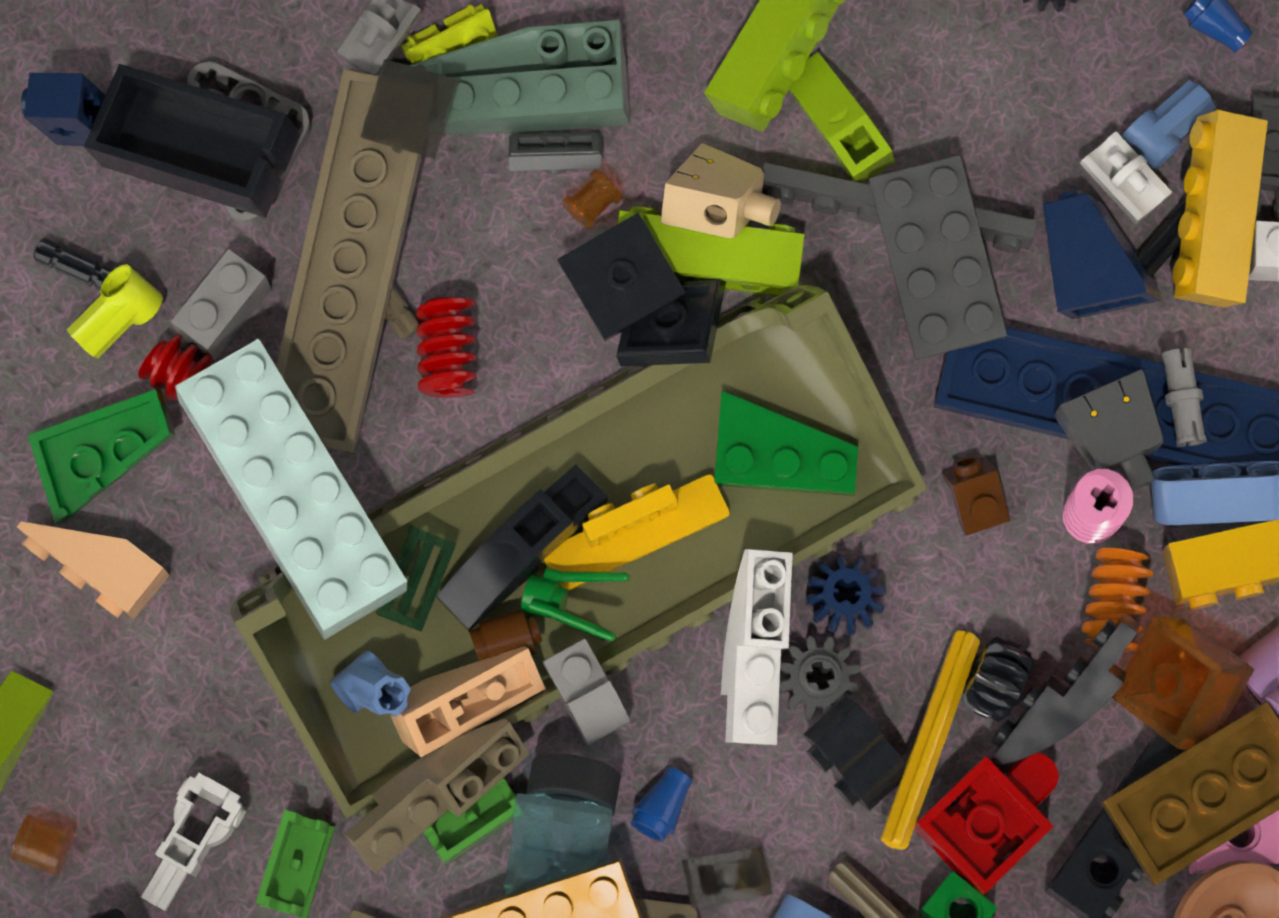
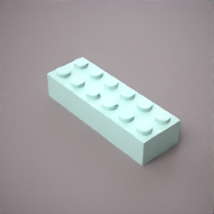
[175,339,407,640]

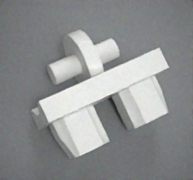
[1080,131,1172,224]

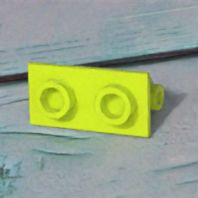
[400,4,498,64]

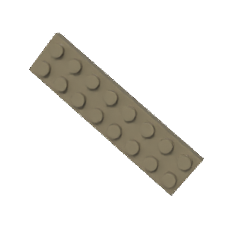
[276,69,436,454]

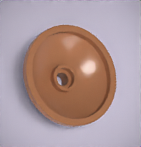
[1174,860,1279,918]

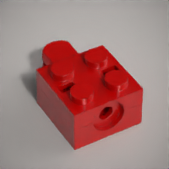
[914,753,1059,895]

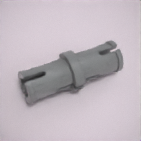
[1161,348,1207,447]

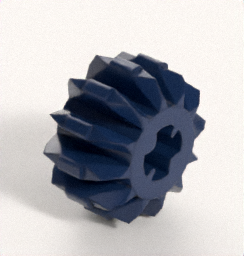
[805,555,886,636]

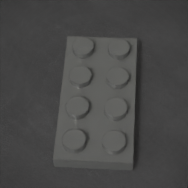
[869,155,1007,361]

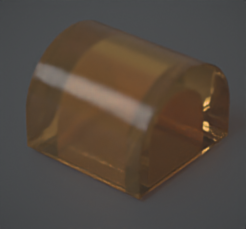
[11,814,76,876]

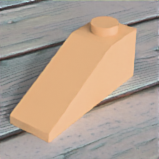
[390,646,545,757]

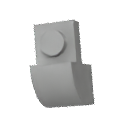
[543,638,630,746]

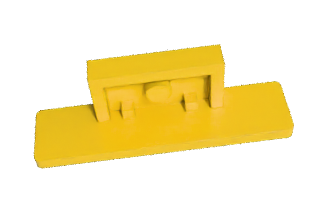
[544,474,730,591]

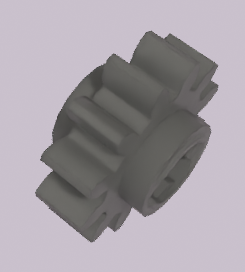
[779,636,861,721]

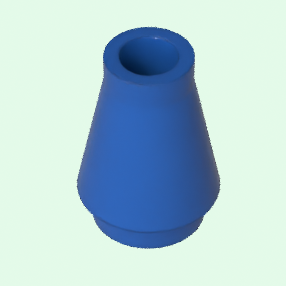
[1183,0,1253,53]
[631,767,692,842]

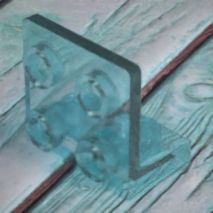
[503,794,612,895]

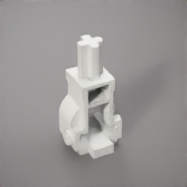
[141,773,246,911]

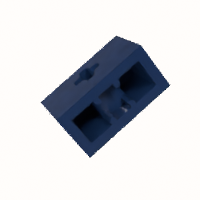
[21,72,105,146]

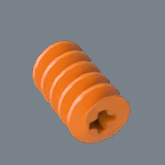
[1081,548,1154,652]

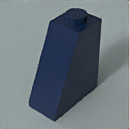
[1043,190,1161,319]

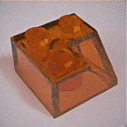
[1112,616,1255,749]

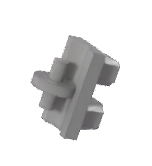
[337,0,421,76]

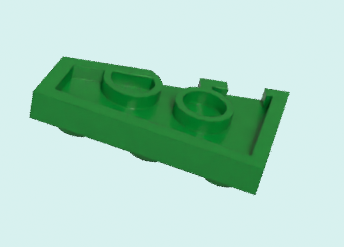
[27,389,175,524]
[714,390,858,496]

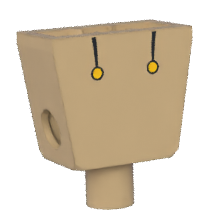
[661,143,781,238]

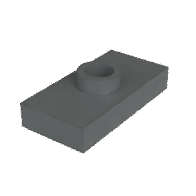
[508,132,602,174]

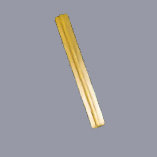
[881,630,980,850]

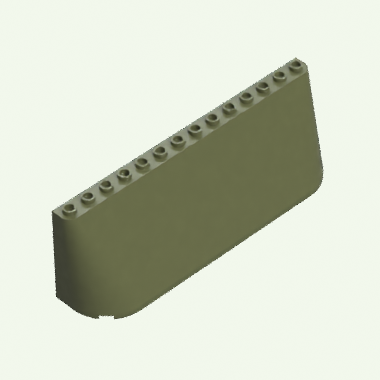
[230,285,927,819]

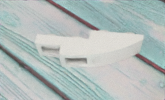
[721,549,793,745]

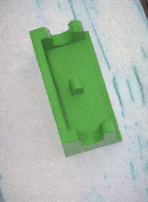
[424,778,526,866]
[255,809,335,918]

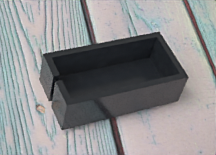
[84,64,300,218]

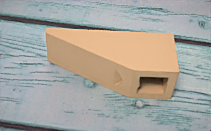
[17,521,170,619]

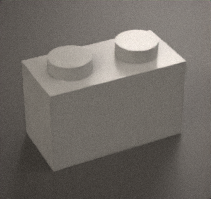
[171,249,271,362]

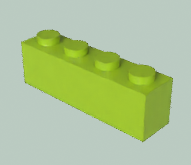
[704,0,846,132]
[618,206,805,297]

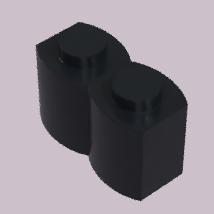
[803,696,907,811]

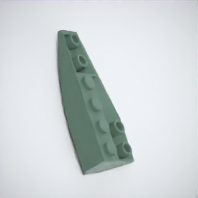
[378,20,630,135]

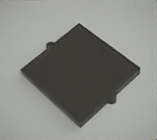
[360,59,458,159]

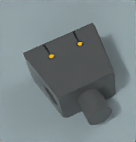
[1054,369,1163,491]

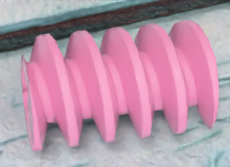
[1063,469,1133,544]

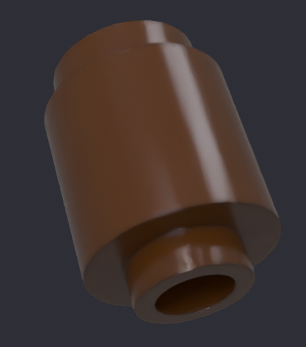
[469,609,542,661]

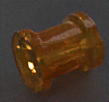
[561,169,623,230]

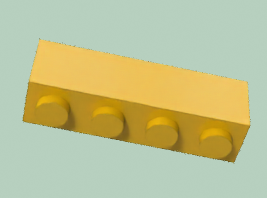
[1172,110,1268,308]
[1162,520,1279,610]

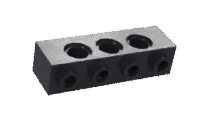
[1044,732,1185,918]

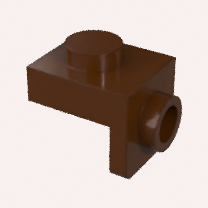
[942,456,1010,536]

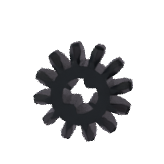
[963,637,1032,722]

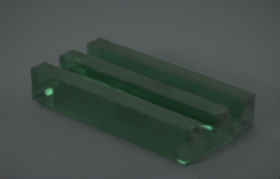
[376,525,457,632]

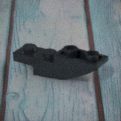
[436,464,608,632]
[991,612,1140,766]

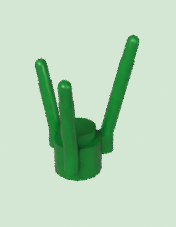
[521,567,630,641]

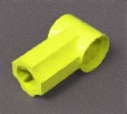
[67,264,163,359]

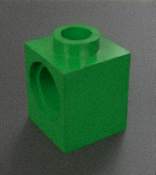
[918,871,998,918]

